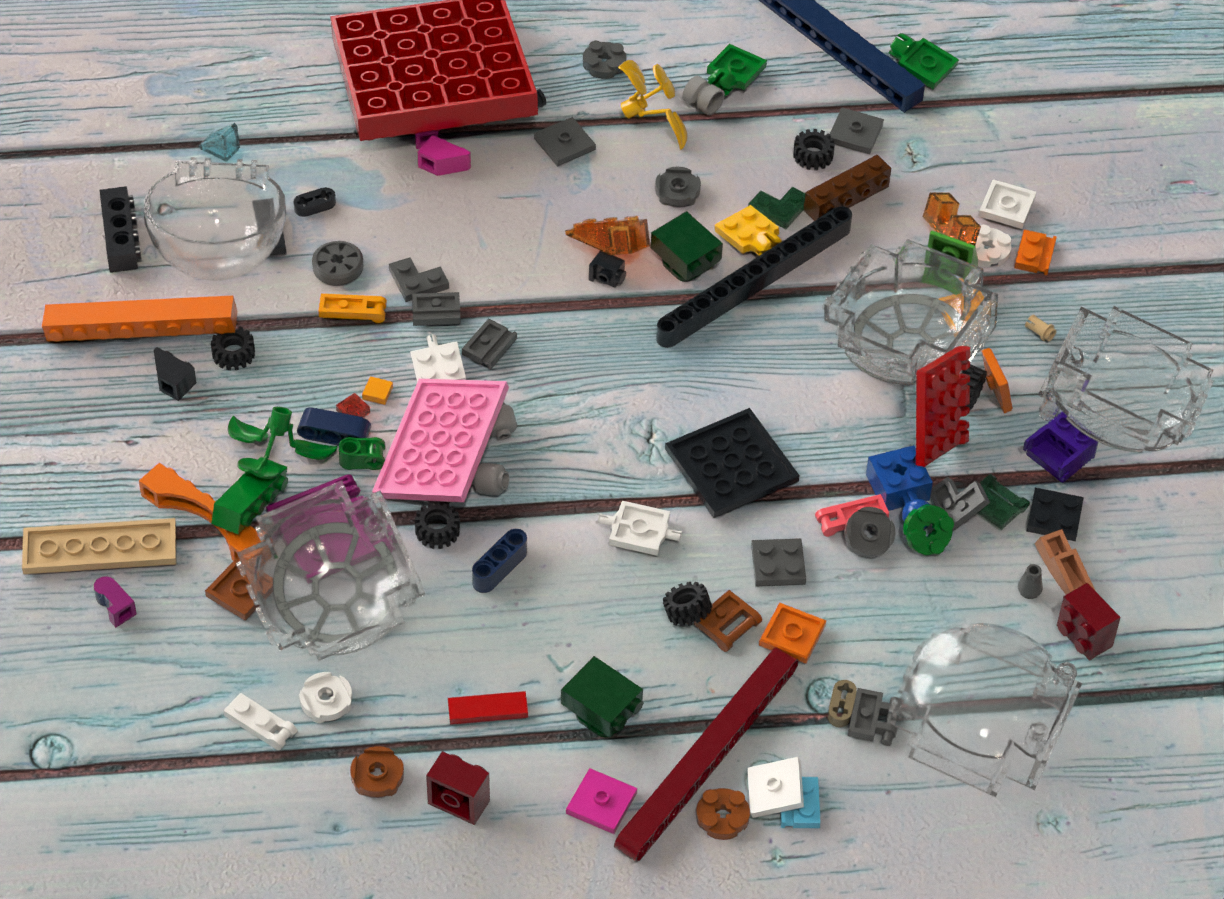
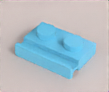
[780,777,820,828]

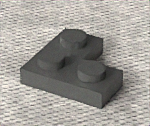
[389,257,449,302]
[931,477,990,531]

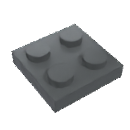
[751,538,806,587]

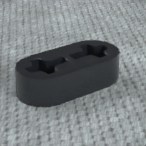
[293,187,336,217]

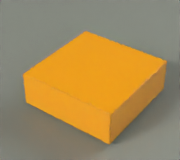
[362,376,393,405]

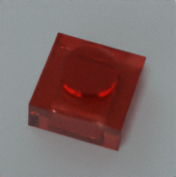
[336,393,370,417]

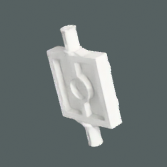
[410,334,466,382]
[597,501,682,556]

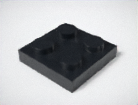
[1026,487,1084,542]

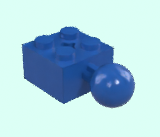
[866,445,933,529]

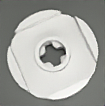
[965,225,1011,268]
[299,672,352,723]

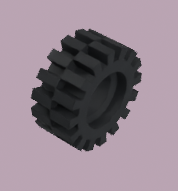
[793,129,835,170]
[211,326,255,371]
[960,364,987,410]
[415,501,460,549]
[663,582,712,627]

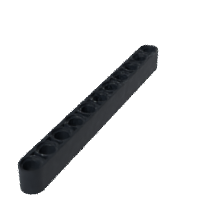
[656,206,852,348]

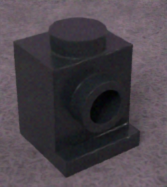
[589,250,627,288]

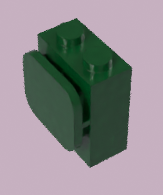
[650,211,723,282]
[561,656,644,738]

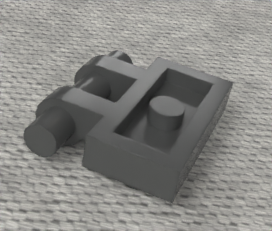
[848,688,901,746]

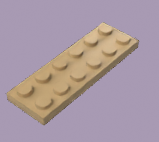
[22,518,176,574]

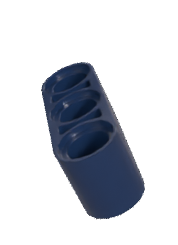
[297,407,371,446]
[472,528,527,593]

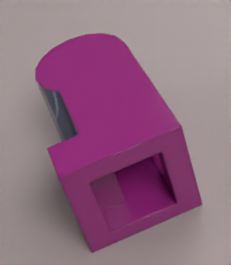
[94,576,137,628]

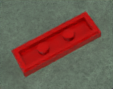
[448,691,528,725]

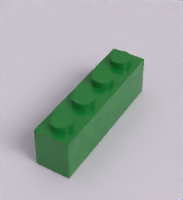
[211,457,288,534]

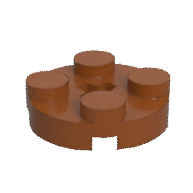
[350,746,404,797]
[696,788,750,840]

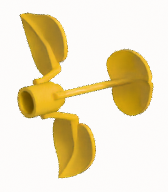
[618,60,688,150]

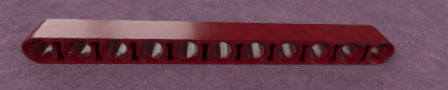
[614,647,799,862]

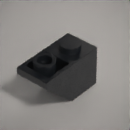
[154,347,197,401]

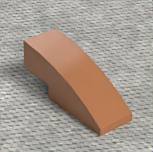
[1034,529,1095,594]

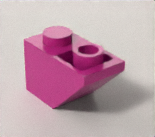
[418,135,471,176]

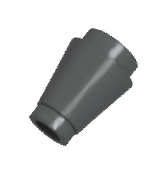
[1018,564,1043,599]

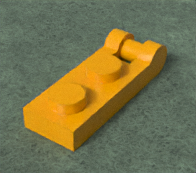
[318,293,387,323]

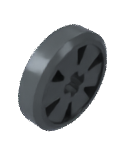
[312,241,364,285]

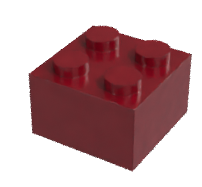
[1057,582,1121,661]
[426,751,490,825]

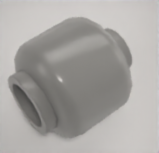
[490,402,517,440]
[472,463,509,496]

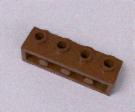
[804,155,891,221]

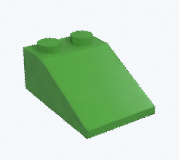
[923,230,978,293]

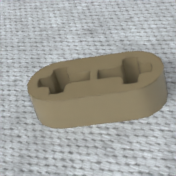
[828,680,857,727]

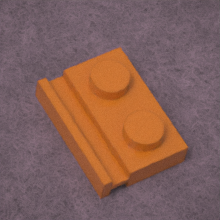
[1014,229,1057,275]

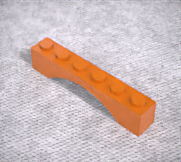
[139,462,271,568]

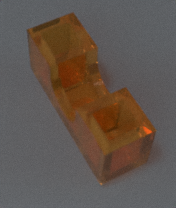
[922,192,981,246]

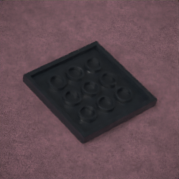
[665,408,800,518]

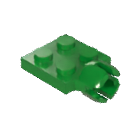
[888,33,959,90]
[707,44,767,97]

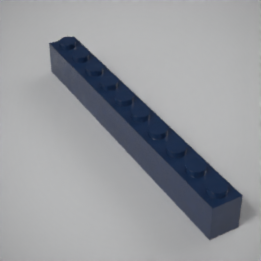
[759,0,925,113]

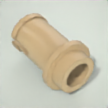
[1025,315,1056,342]

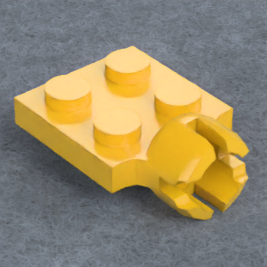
[714,205,782,256]

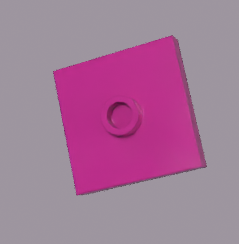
[566,768,637,834]

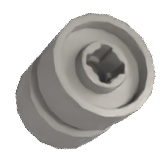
[682,75,725,116]

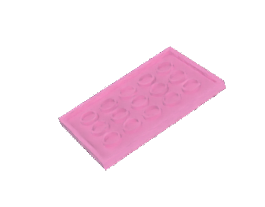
[372,379,509,502]

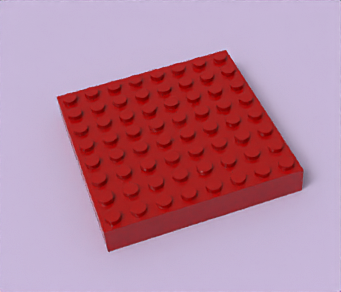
[330,0,538,141]

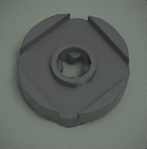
[583,40,627,79]
[655,166,701,206]
[844,507,895,558]

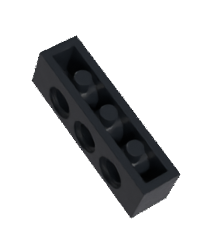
[99,186,141,273]

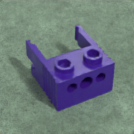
[1023,411,1099,483]

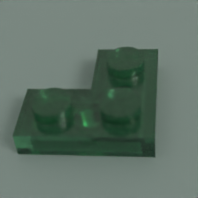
[748,187,805,229]

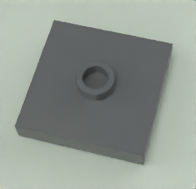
[830,107,884,154]
[534,117,596,166]

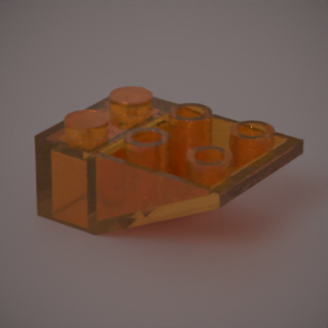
[565,215,650,255]

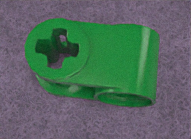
[339,437,386,470]

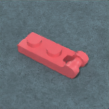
[815,494,889,537]

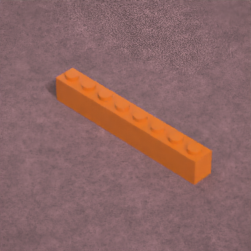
[42,295,238,342]

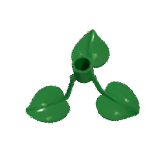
[227,406,337,479]

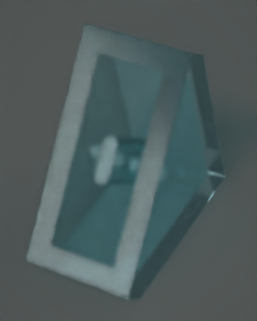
[198,123,240,162]

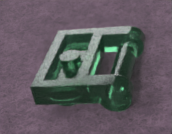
[978,474,1030,530]

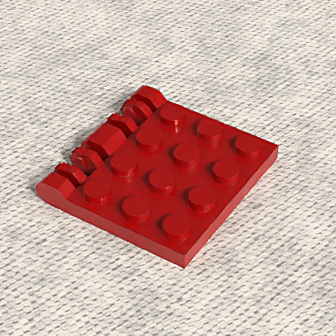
[916,346,970,467]

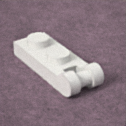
[224,693,298,750]

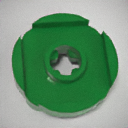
[903,504,954,555]

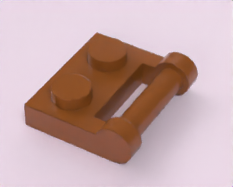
[694,590,762,652]

